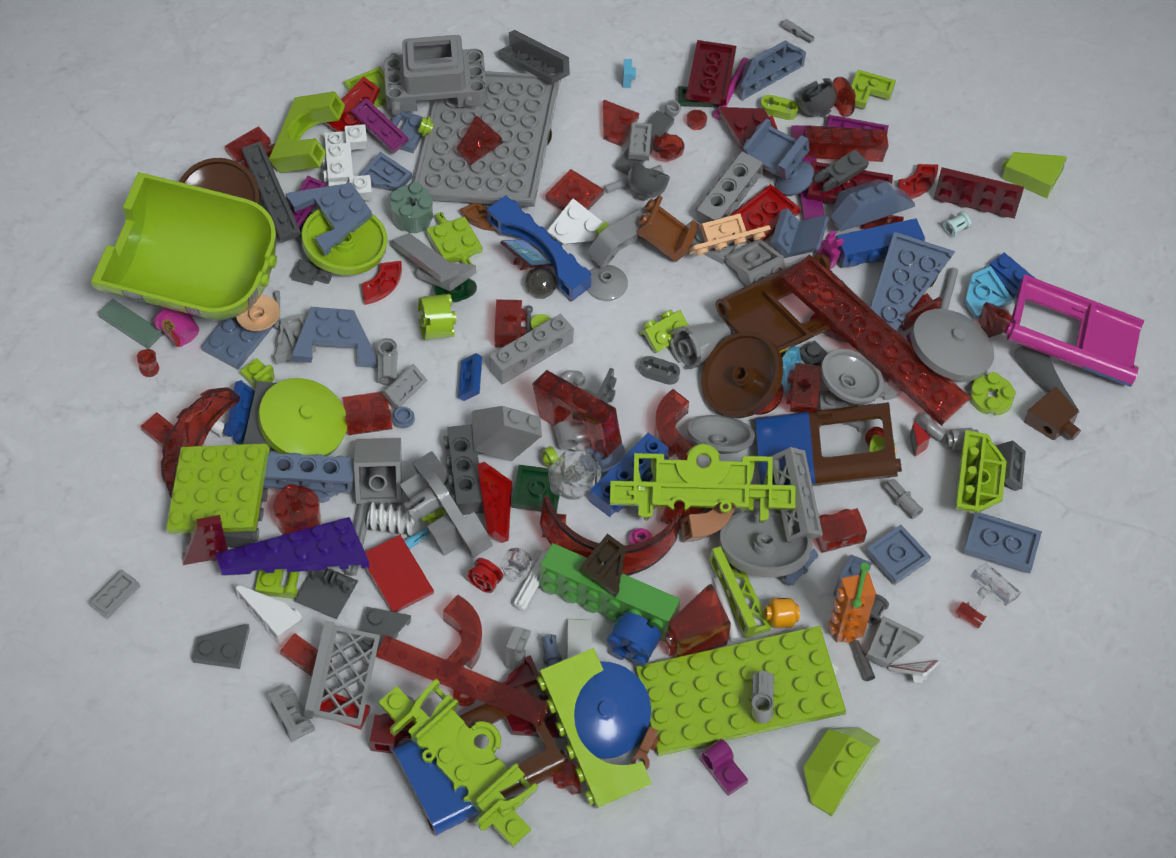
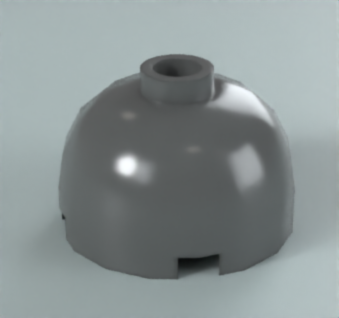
[795,78,837,117]
[628,163,670,200]

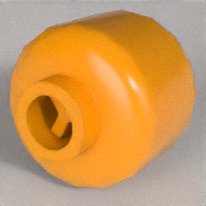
[764,598,800,628]

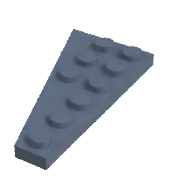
[858,232,955,355]

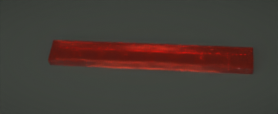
[376,635,549,726]

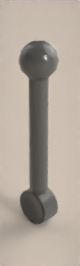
[525,305,533,334]

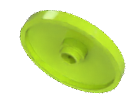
[301,209,387,275]
[257,378,347,456]

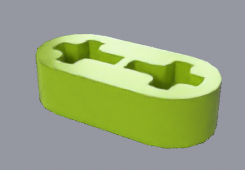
[760,95,799,120]

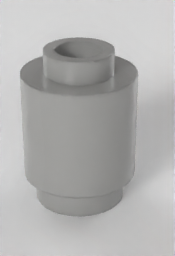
[945,428,979,451]

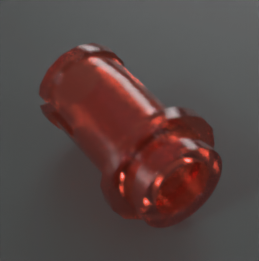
[955,601,987,629]

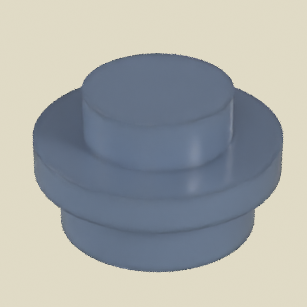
[393,407,415,428]

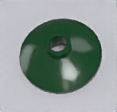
[434,278,477,302]

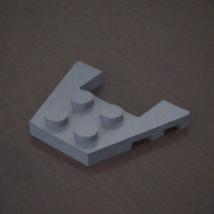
[286,183,372,256]
[291,307,378,368]

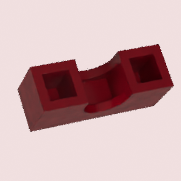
[369,713,415,754]

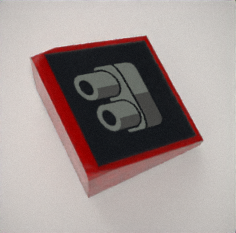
[910,422,930,457]

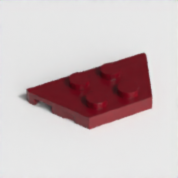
[718,107,777,152]
[494,655,563,738]

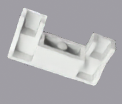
[323,125,372,200]

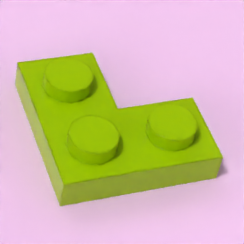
[846,69,896,109]

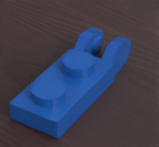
[224,380,255,444]

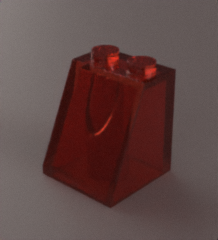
[664,584,731,658]

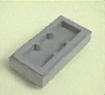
[628,122,652,160]
[382,364,428,409]
[89,570,140,619]

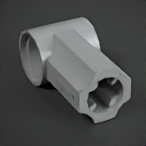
[377,338,398,385]
[554,420,601,450]
[751,671,774,724]

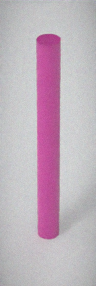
[713,57,749,120]

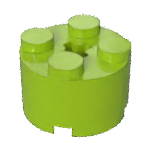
[417,294,456,340]

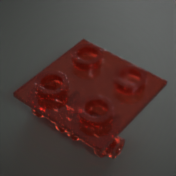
[342,391,393,436]

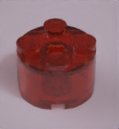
[273,484,321,535]

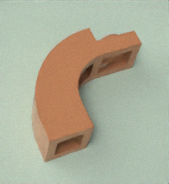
[681,504,735,542]

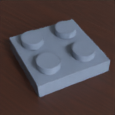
[865,524,931,585]

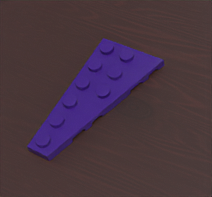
[215,517,370,575]

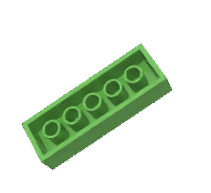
[540,543,681,643]

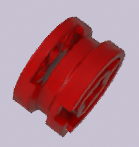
[466,558,504,593]

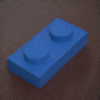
[458,353,482,401]

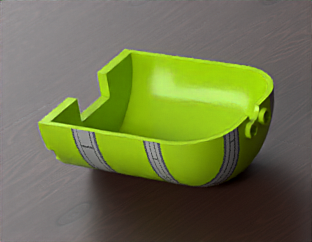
[91,172,277,320]

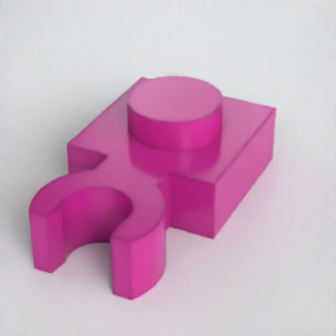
[815,231,844,269]

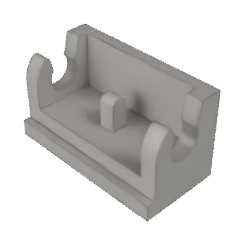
[268,685,315,742]

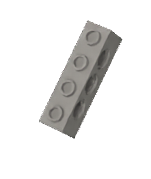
[695,151,763,224]
[489,313,574,385]

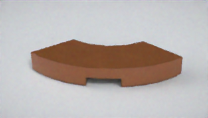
[459,203,497,231]

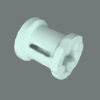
[943,211,971,237]

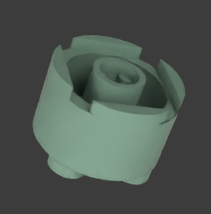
[390,182,433,233]

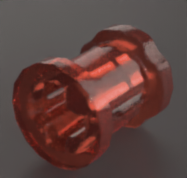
[137,349,159,377]

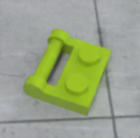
[255,569,300,599]

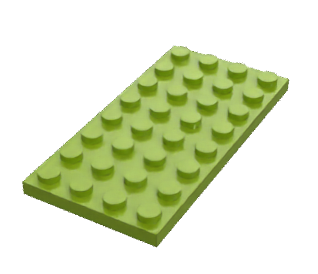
[636,626,846,757]

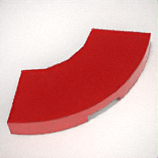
[897,164,938,199]
[362,261,402,305]

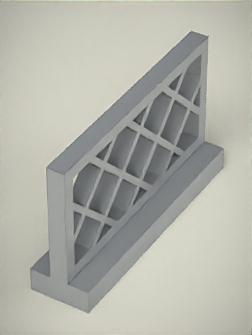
[303,620,380,726]

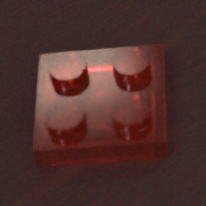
[545,169,604,211]

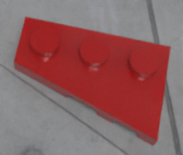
[324,76,380,132]
[477,462,512,543]

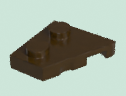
[579,533,626,597]

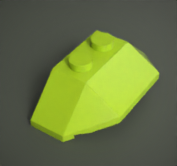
[954,430,1007,513]
[803,727,880,817]

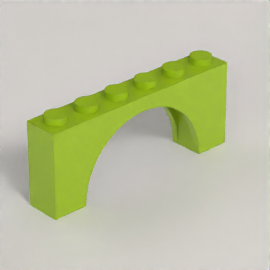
[536,648,652,809]

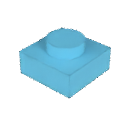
[623,59,636,88]

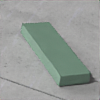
[98,299,163,349]

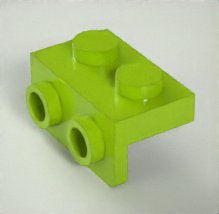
[639,309,689,353]

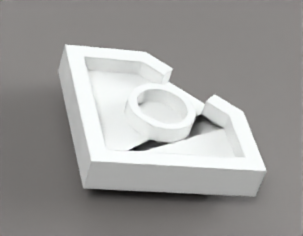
[547,199,604,245]

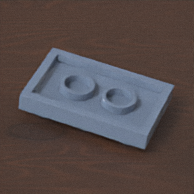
[202,317,274,370]
[963,512,1042,574]

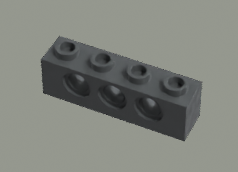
[443,424,484,515]

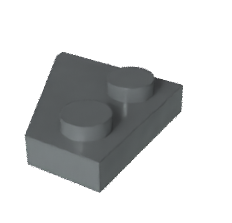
[192,624,250,669]

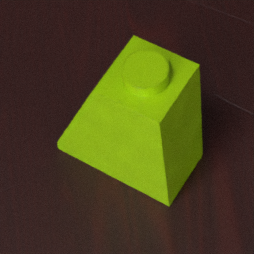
[1001,152,1067,198]

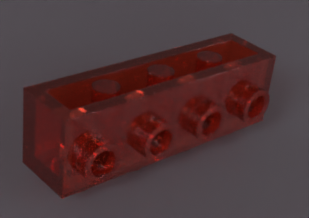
[803,126,889,162]

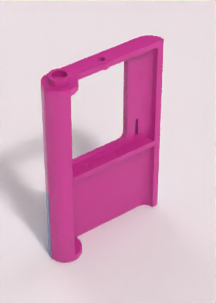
[1005,274,1144,387]

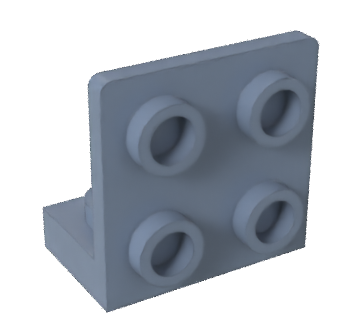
[771,209,829,258]

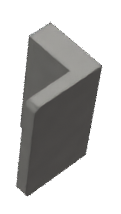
[995,440,1026,491]

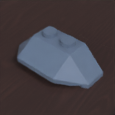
[739,40,806,101]
[830,179,915,232]

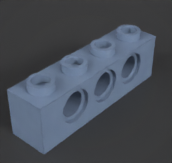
[263,451,354,493]

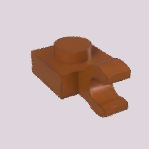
[631,726,660,770]

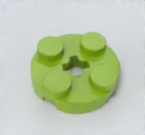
[970,372,1016,415]

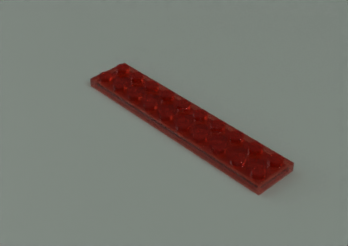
[780,254,971,426]

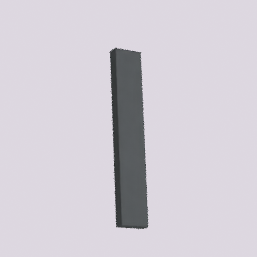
[241,141,301,243]

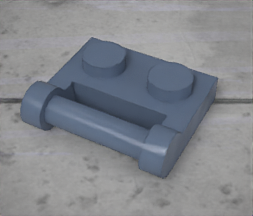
[380,112,423,153]

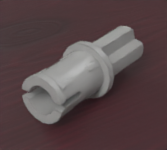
[885,479,923,519]

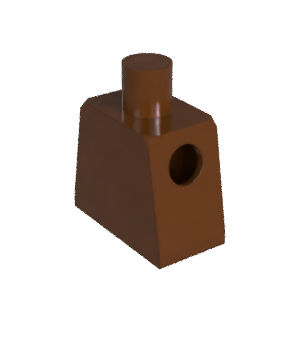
[1024,387,1081,440]

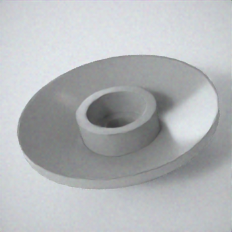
[587,265,628,301]

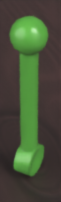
[852,563,870,608]

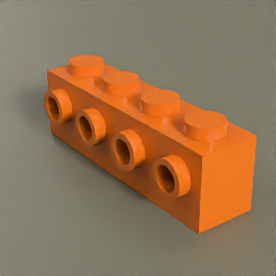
[828,573,876,643]

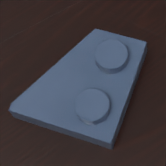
[358,151,413,191]

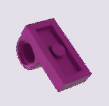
[699,739,748,796]

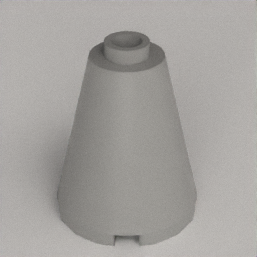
[670,322,731,369]

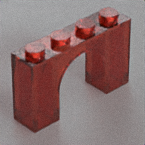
[532,370,622,457]

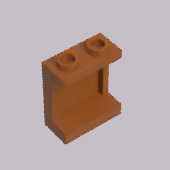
[636,195,699,262]

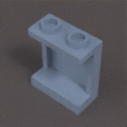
[743,118,810,180]

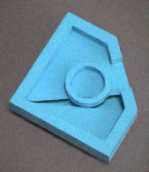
[964,266,1013,320]

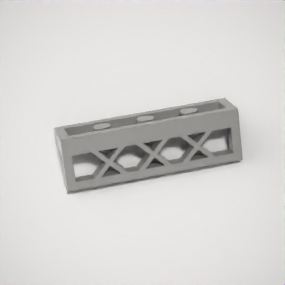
[771,447,823,543]

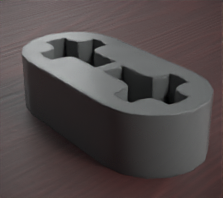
[639,356,680,385]

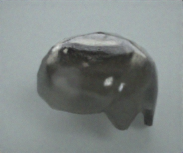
[524,267,557,299]

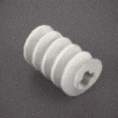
[367,501,415,536]

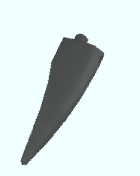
[1014,346,1079,413]

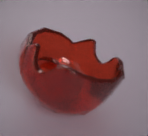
[653,132,685,161]

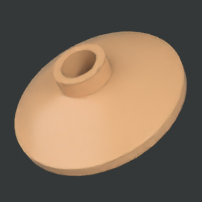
[236,295,280,331]

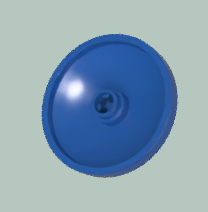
[555,661,651,759]

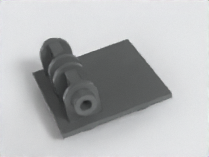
[295,568,358,619]

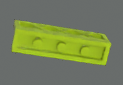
[709,546,771,639]

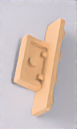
[688,214,771,256]

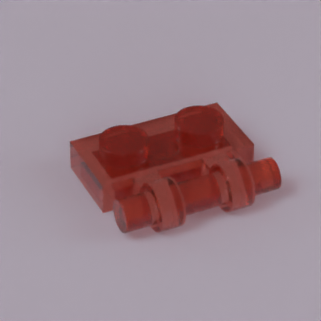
[224,126,275,168]

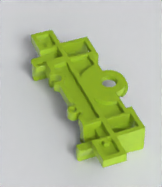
[610,444,795,523]
[378,679,539,848]

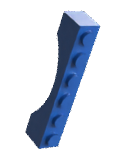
[487,195,592,301]

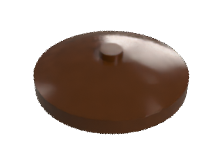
[179,158,260,205]
[701,332,783,418]

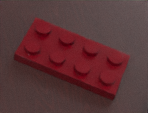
[686,40,737,106]
[807,161,893,203]
[933,167,1024,219]

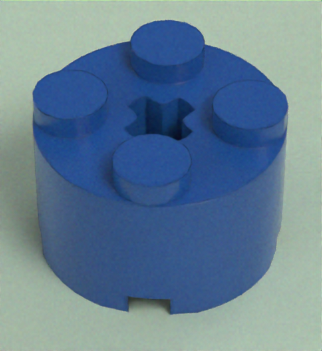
[606,612,661,667]

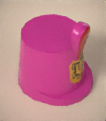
[154,308,199,347]

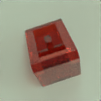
[978,302,1012,338]

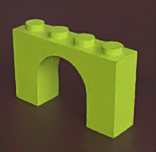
[269,91,345,173]

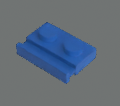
[983,252,1035,299]

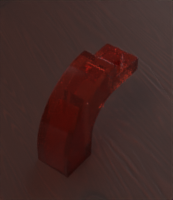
[654,389,698,462]
[441,594,483,681]

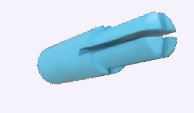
[404,528,430,549]

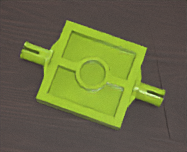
[426,212,483,265]

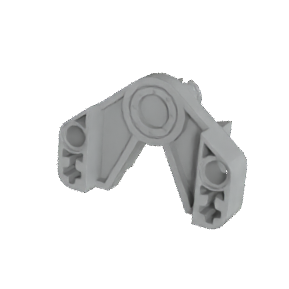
[400,451,493,558]

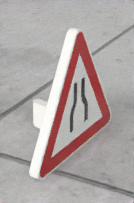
[888,660,939,683]

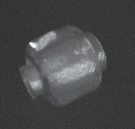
[499,548,533,582]

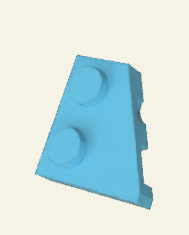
[779,346,801,394]

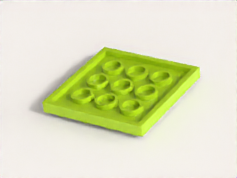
[166,444,270,534]

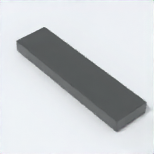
[615,110,674,175]

